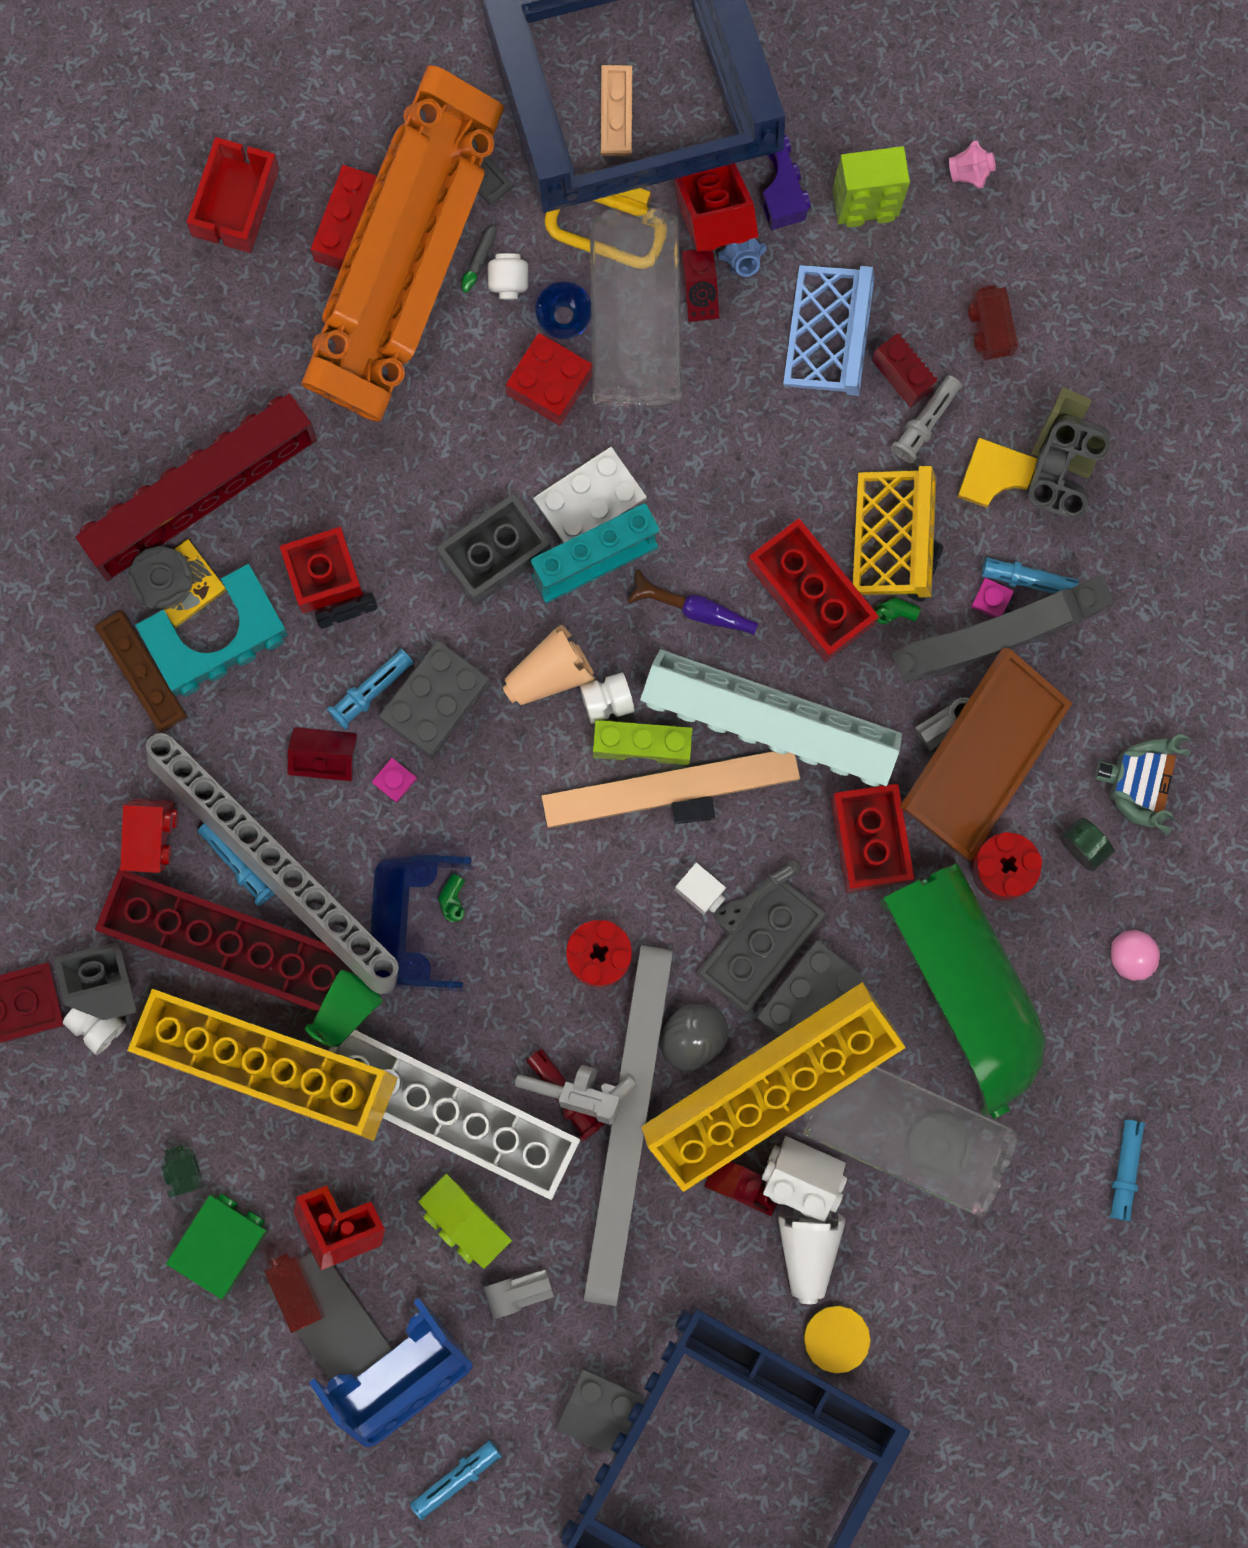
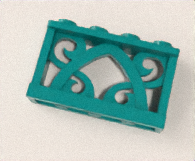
[531,503,659,604]

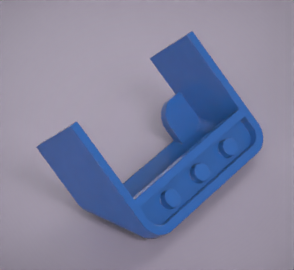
[309,1298,473,1447]

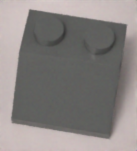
[53,941,136,1020]
[555,1367,644,1456]

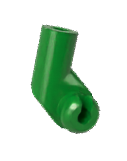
[874,598,921,625]
[438,873,466,922]

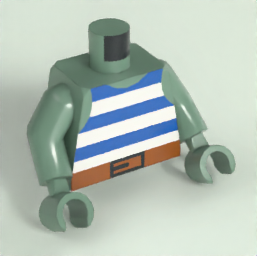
[1095,734,1192,834]

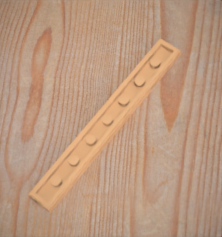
[542,751,800,828]

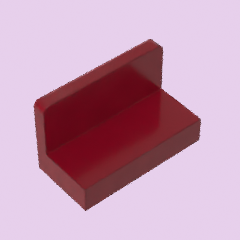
[287,727,357,781]

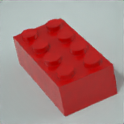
[747,518,879,663]

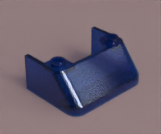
[370,854,473,992]

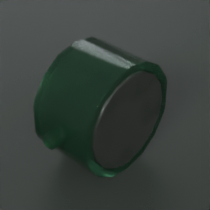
[1060,817,1115,872]

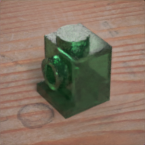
[162,1145,205,1198]

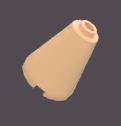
[503,624,595,705]

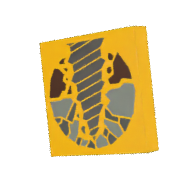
[164,539,227,628]

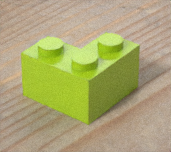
[418,1173,512,1269]

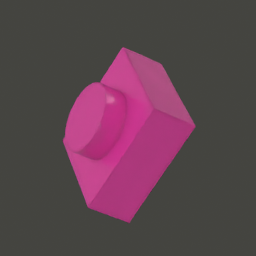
[971,578,1014,618]
[372,758,417,804]

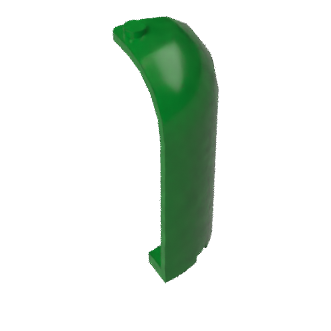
[880,864,1045,1119]

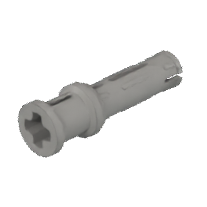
[891,375,962,463]

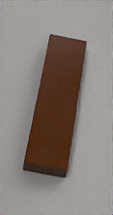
[94,610,188,733]

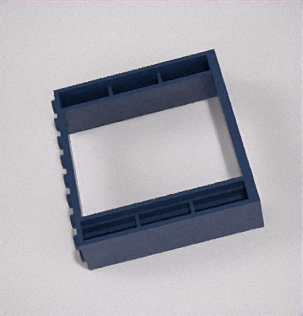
[482,0,785,213]
[560,1305,911,1548]

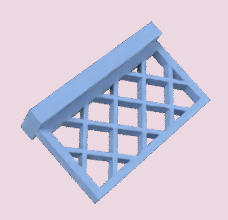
[783,265,875,396]

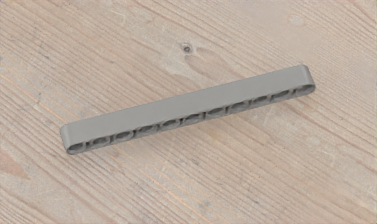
[146,733,399,994]
[584,945,673,1307]

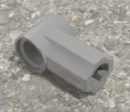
[915,698,969,752]
[483,1269,554,1319]

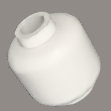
[488,253,528,299]

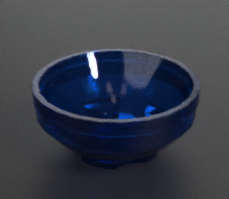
[535,282,592,339]

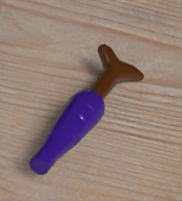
[628,569,758,635]

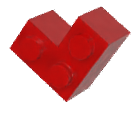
[120,799,179,873]
[294,1185,385,1270]

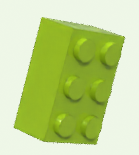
[832,146,910,227]

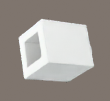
[674,863,726,915]

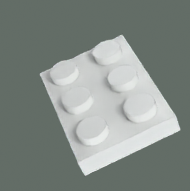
[533,447,647,543]

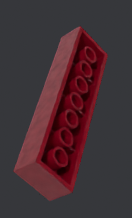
[75,393,317,582]
[95,869,357,1012]

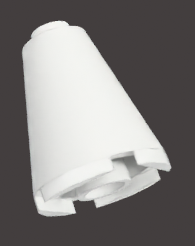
[778,1209,845,1304]

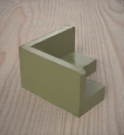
[1031,387,1105,479]

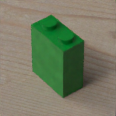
[166,1193,269,1300]

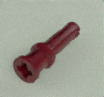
[526,1049,605,1142]

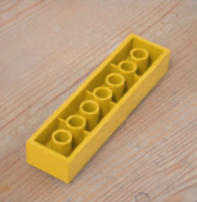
[641,982,906,1192]
[127,989,398,1141]

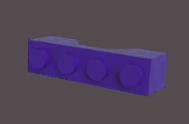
[761,135,811,230]

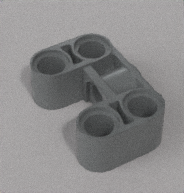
[1029,414,1111,519]

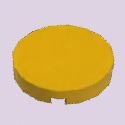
[803,1306,871,1374]

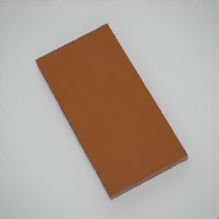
[900,648,1072,862]

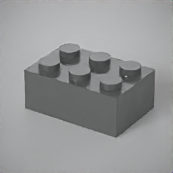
[435,493,551,607]
[379,641,490,760]
[755,940,869,1037]

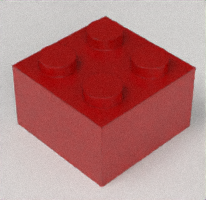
[506,332,593,426]
[279,526,363,614]

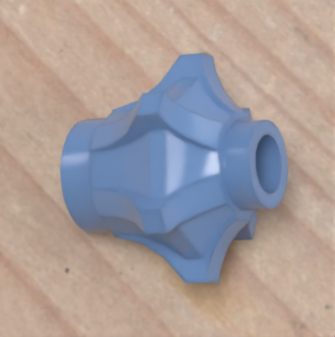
[718,238,767,277]

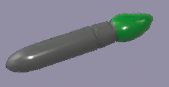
[461,225,497,293]

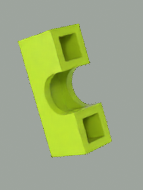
[593,720,692,765]

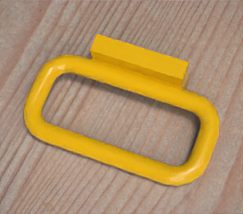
[544,171,670,270]

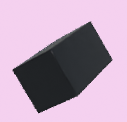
[672,797,715,824]

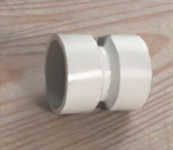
[580,672,634,725]
[63,1008,126,1055]

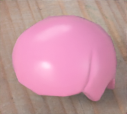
[1110,929,1160,981]

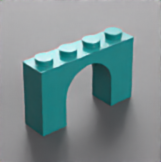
[135,564,288,697]

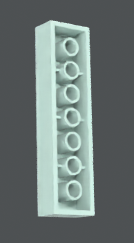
[640,649,902,786]

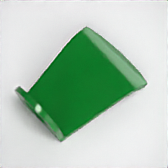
[305,970,383,1048]

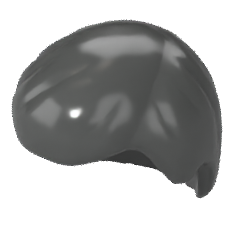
[659,1004,728,1072]

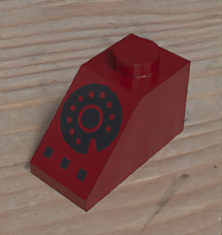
[680,250,719,323]

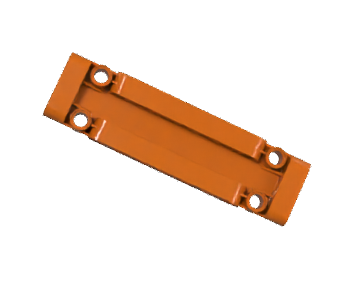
[301,65,504,422]

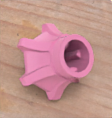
[949,141,996,189]

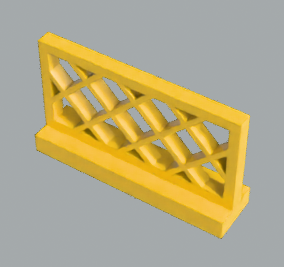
[853,466,936,597]

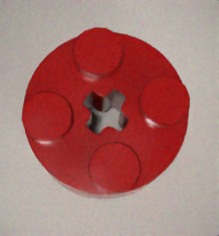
[972,832,1042,901]
[566,920,632,988]

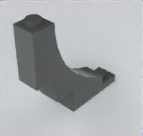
[892,575,1115,684]

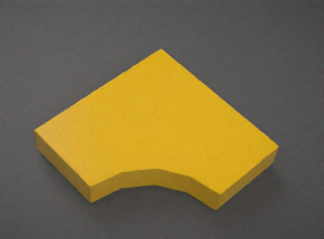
[957,438,1038,508]

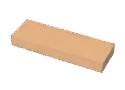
[601,65,632,156]

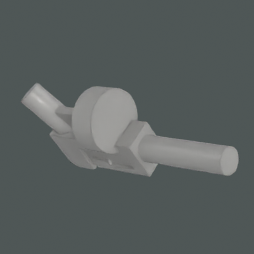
[515,1065,637,1125]

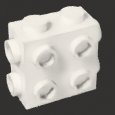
[762,1136,847,1222]

